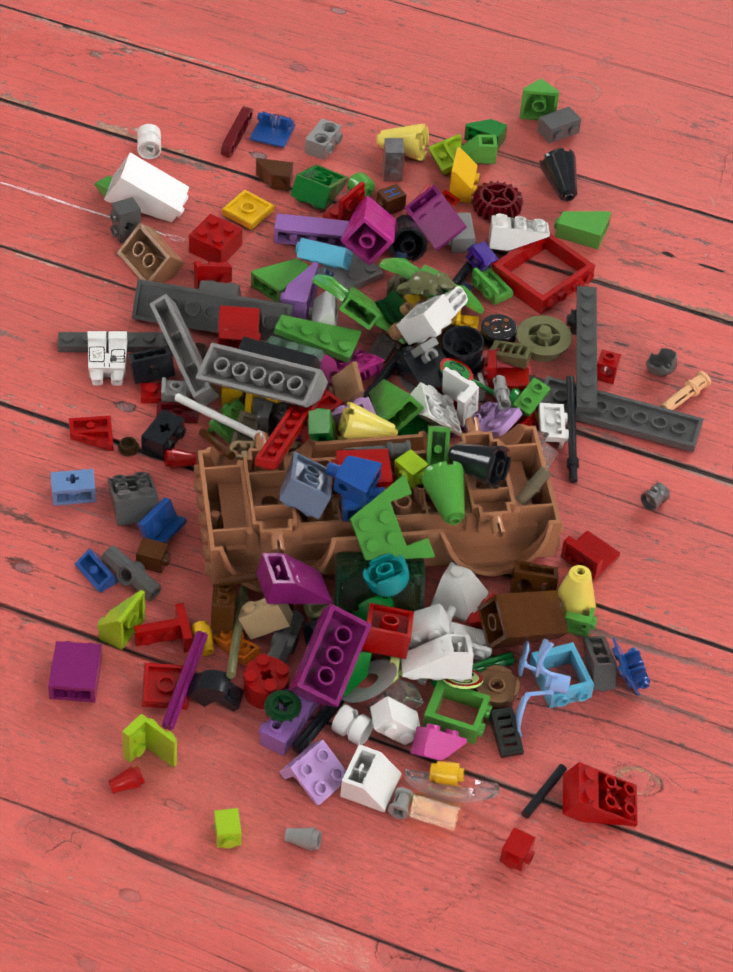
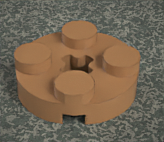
[474,665,520,708]

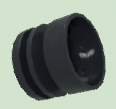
[442,325,484,377]

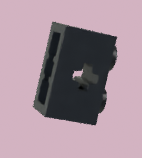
[128,346,175,384]
[141,409,186,459]

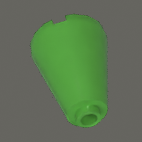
[420,461,465,525]

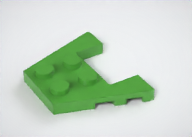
[349,475,435,560]

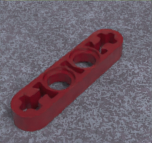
[221,106,253,158]

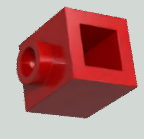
[499,827,536,871]

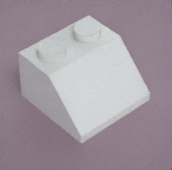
[309,291,338,326]

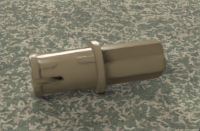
[515,466,551,505]

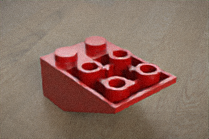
[563,762,638,827]

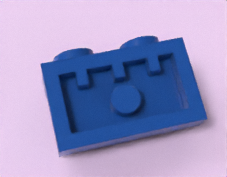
[138,497,187,543]

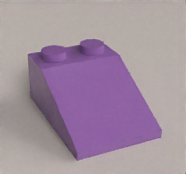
[280,262,319,320]

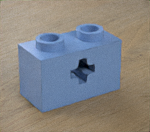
[50,469,96,506]

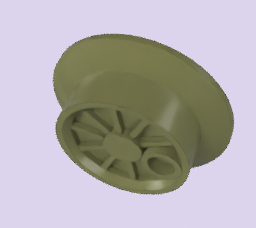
[516,316,572,362]

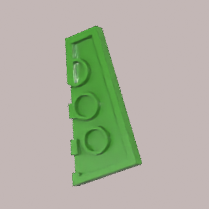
[274,315,362,363]

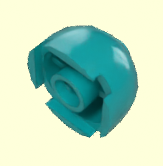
[363,554,409,597]

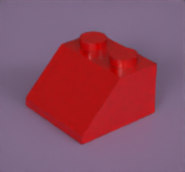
[362,603,414,659]

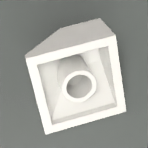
[431,562,489,623]

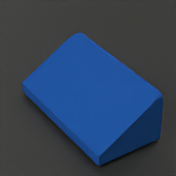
[74,548,119,593]

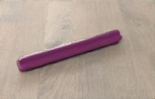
[162,631,208,730]

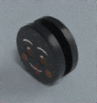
[480,314,517,349]

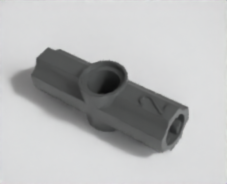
[101,545,162,601]
[268,610,305,664]

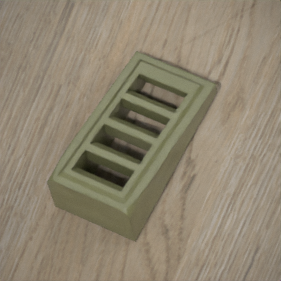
[490,340,534,369]

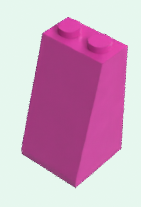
[340,195,396,266]

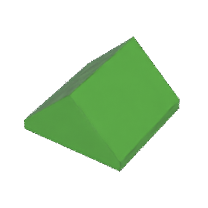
[519,78,559,120]

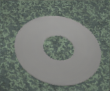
[342,660,397,703]

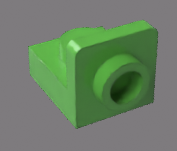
[565,607,598,636]

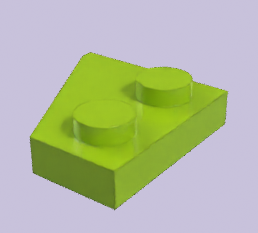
[428,134,462,175]

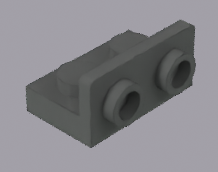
[253,397,275,437]

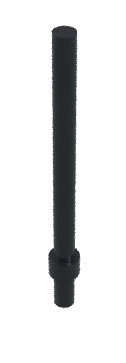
[566,376,579,483]

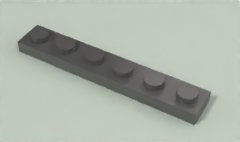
[58,332,172,352]

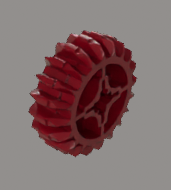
[472,180,523,222]

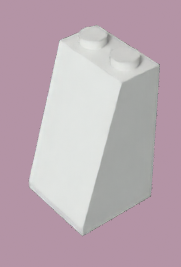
[104,153,189,223]

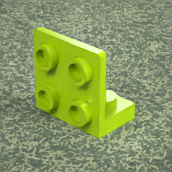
[122,713,177,768]

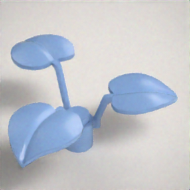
[515,639,571,737]

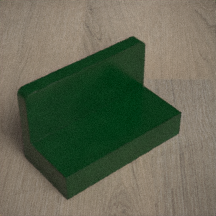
[375,289,407,325]

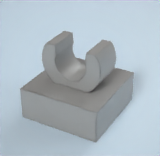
[411,337,439,364]

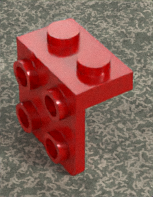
[484,350,529,391]

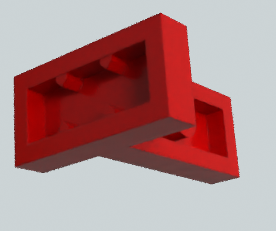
[134,603,193,653]

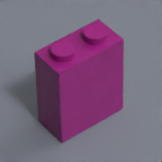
[48,641,103,702]

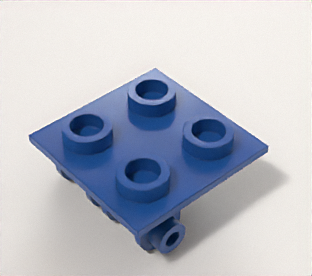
[250,111,296,148]
[612,638,650,696]

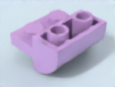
[464,402,522,439]

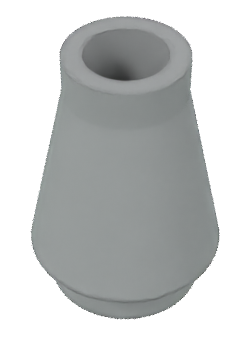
[285,827,322,851]

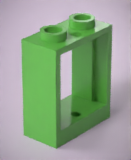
[423,680,493,745]

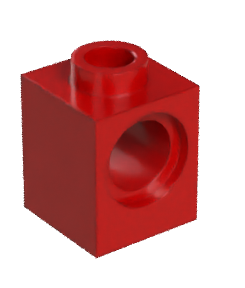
[597,349,621,384]

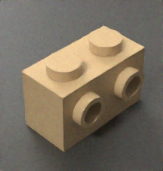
[238,597,293,640]

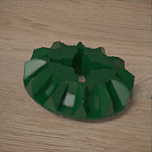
[264,690,302,724]

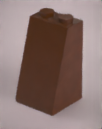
[477,590,568,649]

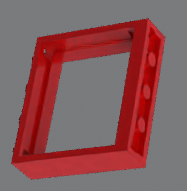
[492,233,595,315]

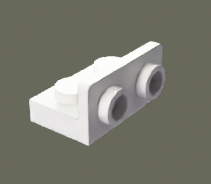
[538,403,569,449]
[450,622,492,660]

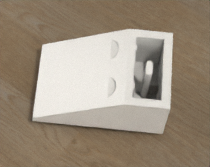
[488,214,550,251]
[411,382,462,436]
[400,634,473,681]

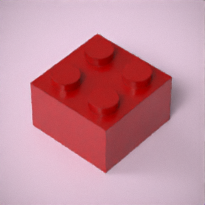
[189,214,242,263]

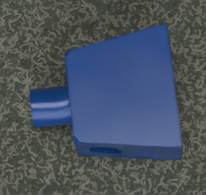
[326,456,382,506]

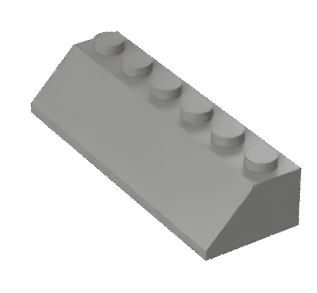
[195,343,328,408]

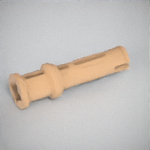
[660,371,711,410]

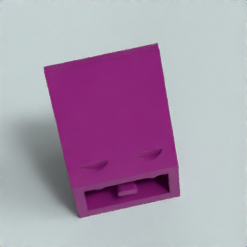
[404,184,467,251]
[256,553,332,604]

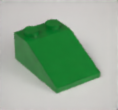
[290,164,349,210]

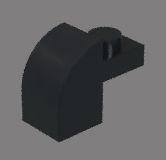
[187,670,244,712]

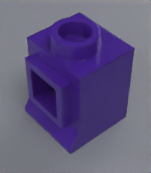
[465,241,498,272]

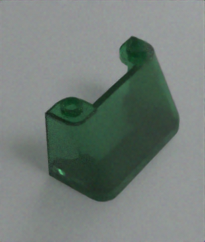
[334,552,426,613]

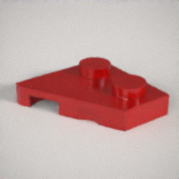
[69,415,114,451]

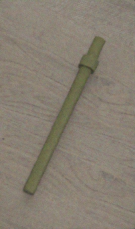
[226,585,249,679]

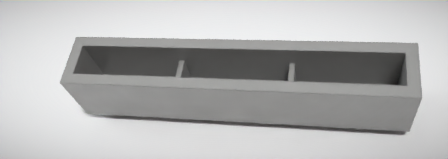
[150,294,220,406]

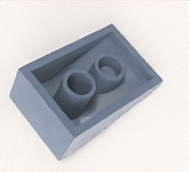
[279,451,332,519]

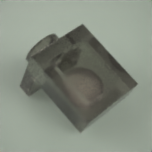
[368,332,400,363]

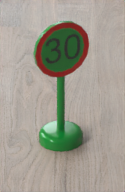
[439,358,520,408]

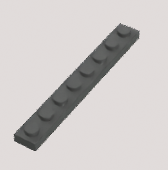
[576,286,597,413]

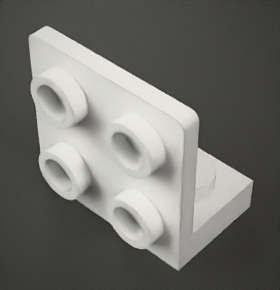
[442,367,479,427]

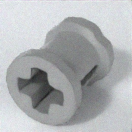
[388,787,415,819]

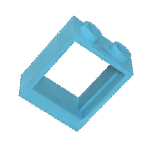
[295,238,353,271]
[529,642,594,708]

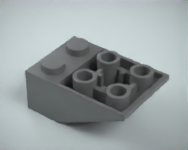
[107,472,159,526]

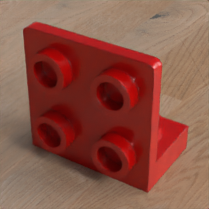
[323,181,365,221]
[218,305,261,347]
[560,531,620,580]

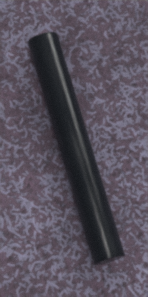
[521,764,567,819]

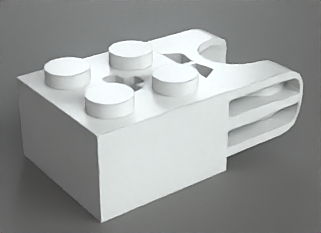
[396,286,468,345]

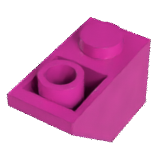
[410,724,467,761]

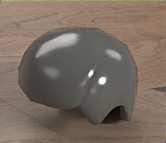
[646,348,677,377]

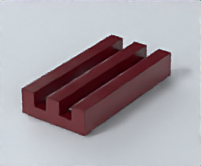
[156,401,198,423]

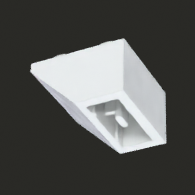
[340,744,402,812]

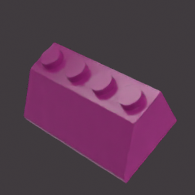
[289,604,372,707]

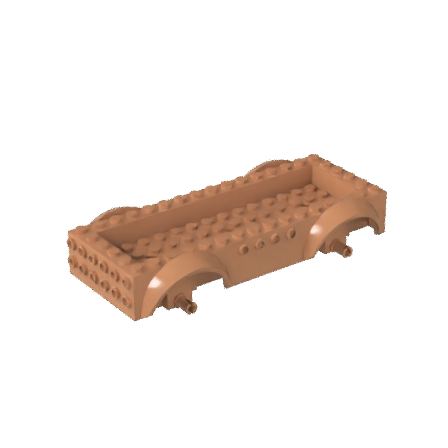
[194,417,563,593]

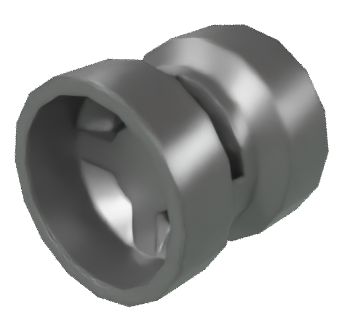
[640,482,670,511]

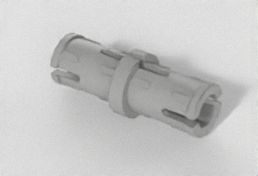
[492,375,511,410]

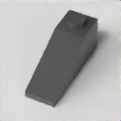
[583,636,617,692]

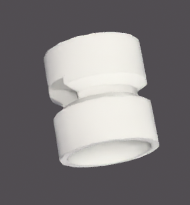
[137,124,161,159]
[331,704,374,746]

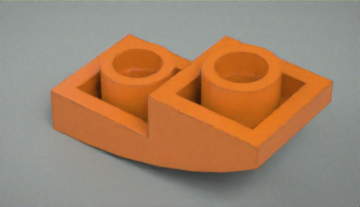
[212,630,261,666]

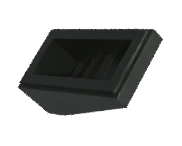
[489,707,524,758]

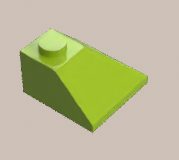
[97,590,146,650]

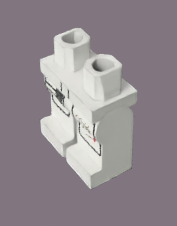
[88,331,128,386]

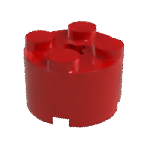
[243,654,290,709]

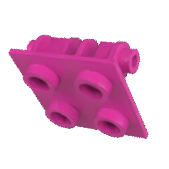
[336,350,385,381]

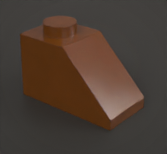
[256,158,294,191]

